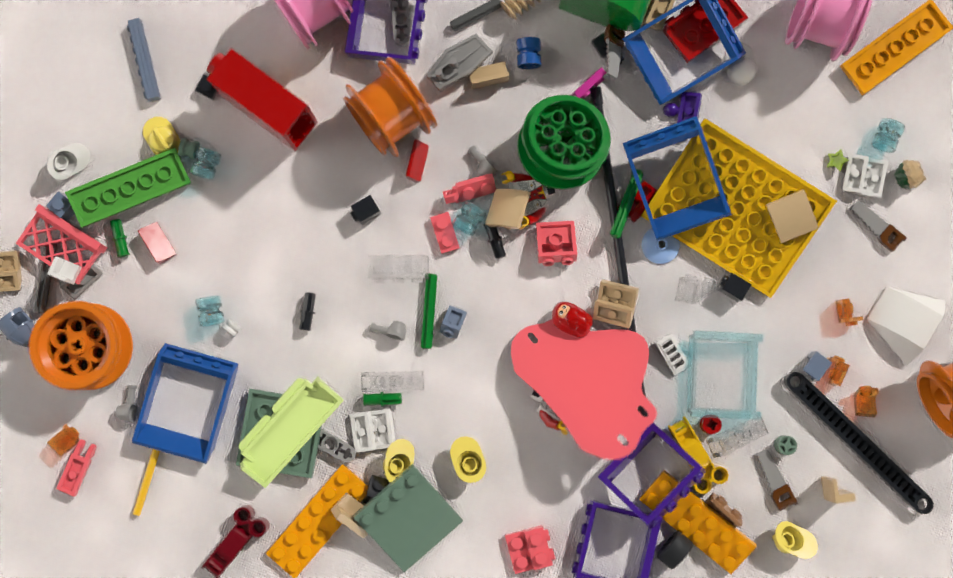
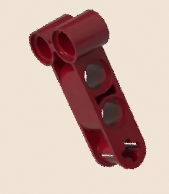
[202,505,270,578]

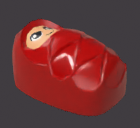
[552,301,593,338]

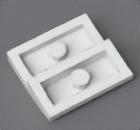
[842,154,888,199]
[350,408,395,453]

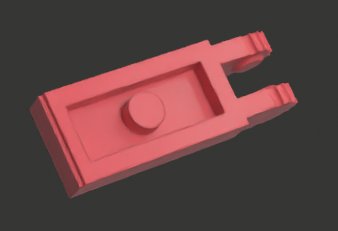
[56,439,97,497]

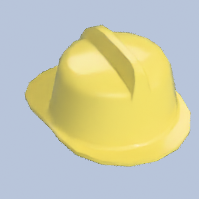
[143,117,181,155]
[450,436,486,483]
[383,439,415,483]
[772,521,818,559]

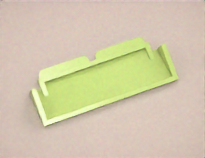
[239,377,344,488]

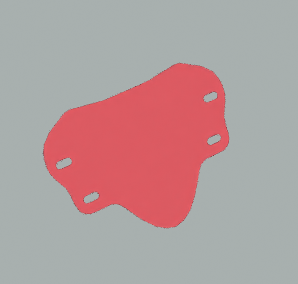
[511,319,657,460]

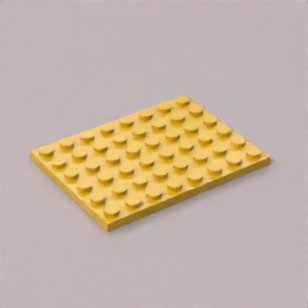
[641,118,837,298]

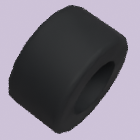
[657,531,693,570]

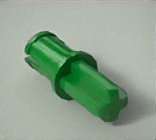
[110,219,130,258]
[363,392,402,407]

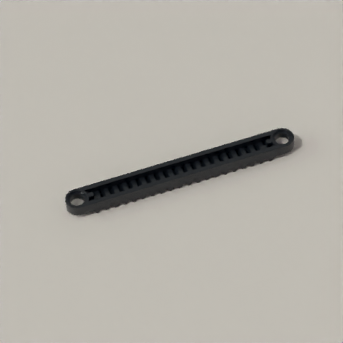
[784,372,934,514]

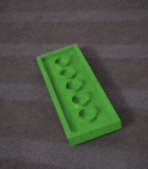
[65,148,191,228]

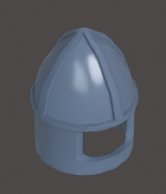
[0,307,34,347]

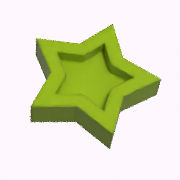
[827,149,849,172]

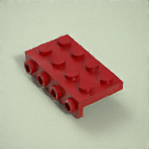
[663,0,748,63]

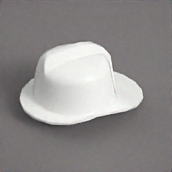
[46,143,90,180]

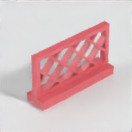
[16,204,108,285]

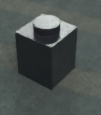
[350,195,381,225]
[718,273,752,302]

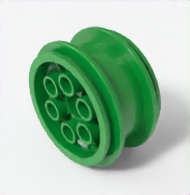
[517,95,611,190]

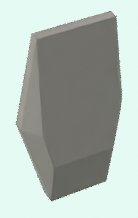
[426,34,493,92]

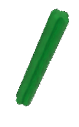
[610,169,644,239]
[421,273,437,349]

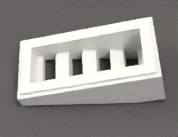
[653,333,691,376]

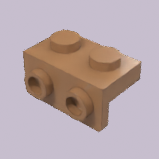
[704,492,743,527]

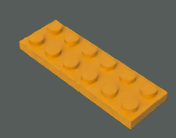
[840,0,953,96]
[266,464,368,578]
[639,470,757,574]

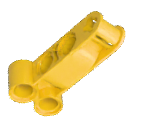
[667,416,729,494]

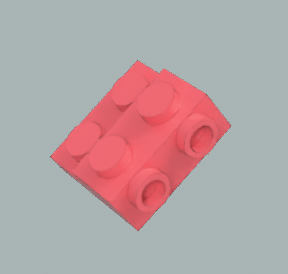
[536,221,577,266]
[505,525,556,574]

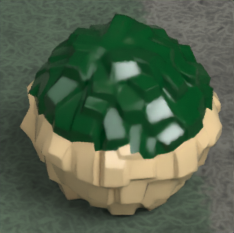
[894,160,926,190]

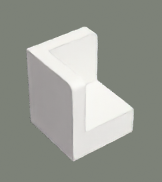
[47,256,82,285]

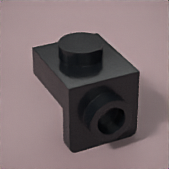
[363,475,390,504]

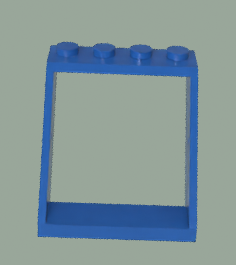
[623,0,746,105]
[622,116,731,241]
[132,343,239,464]

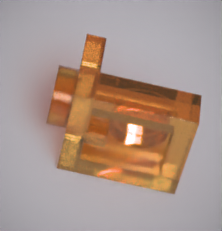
[836,298,864,326]
[827,355,850,386]

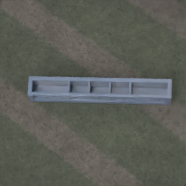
[127,18,161,102]

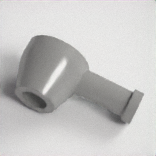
[468,146,498,176]
[370,321,406,341]
[116,385,137,422]

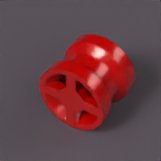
[700,414,722,434]

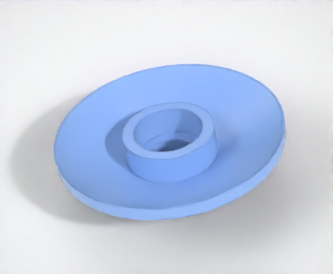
[641,228,680,264]

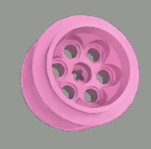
[275,0,354,49]
[785,0,872,61]

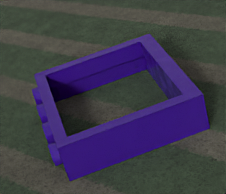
[345,0,428,65]
[598,423,705,529]
[572,500,661,578]

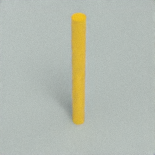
[133,449,160,516]

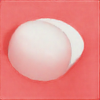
[725,44,757,85]

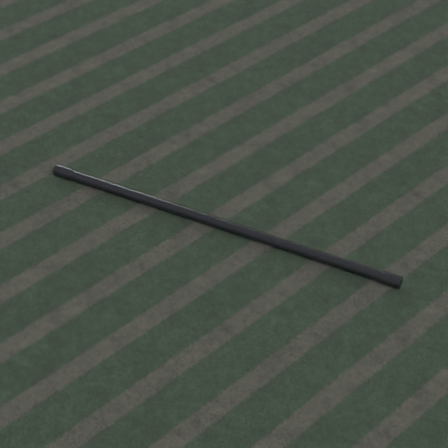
[590,87,648,417]

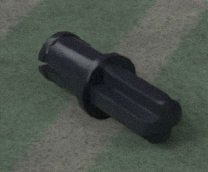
[483,223,506,259]
[299,292,316,331]

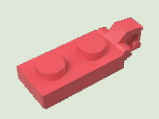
[443,173,496,204]

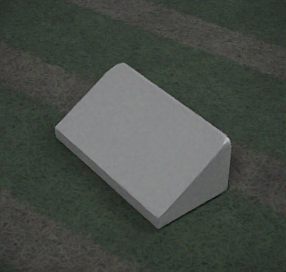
[60,258,103,300]

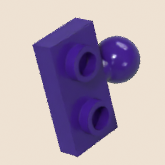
[663,92,702,123]

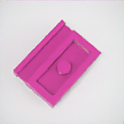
[571,67,607,99]

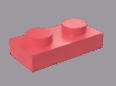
[430,212,460,254]

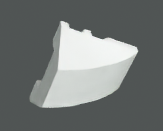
[867,287,946,366]

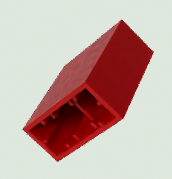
[207,48,318,152]

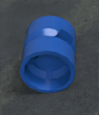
[516,37,542,70]

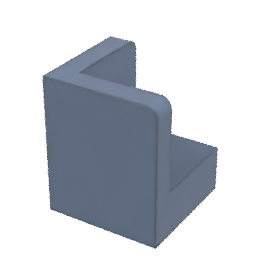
[803,351,832,381]

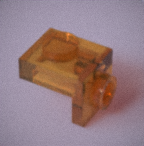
[854,386,879,418]
[47,424,80,458]

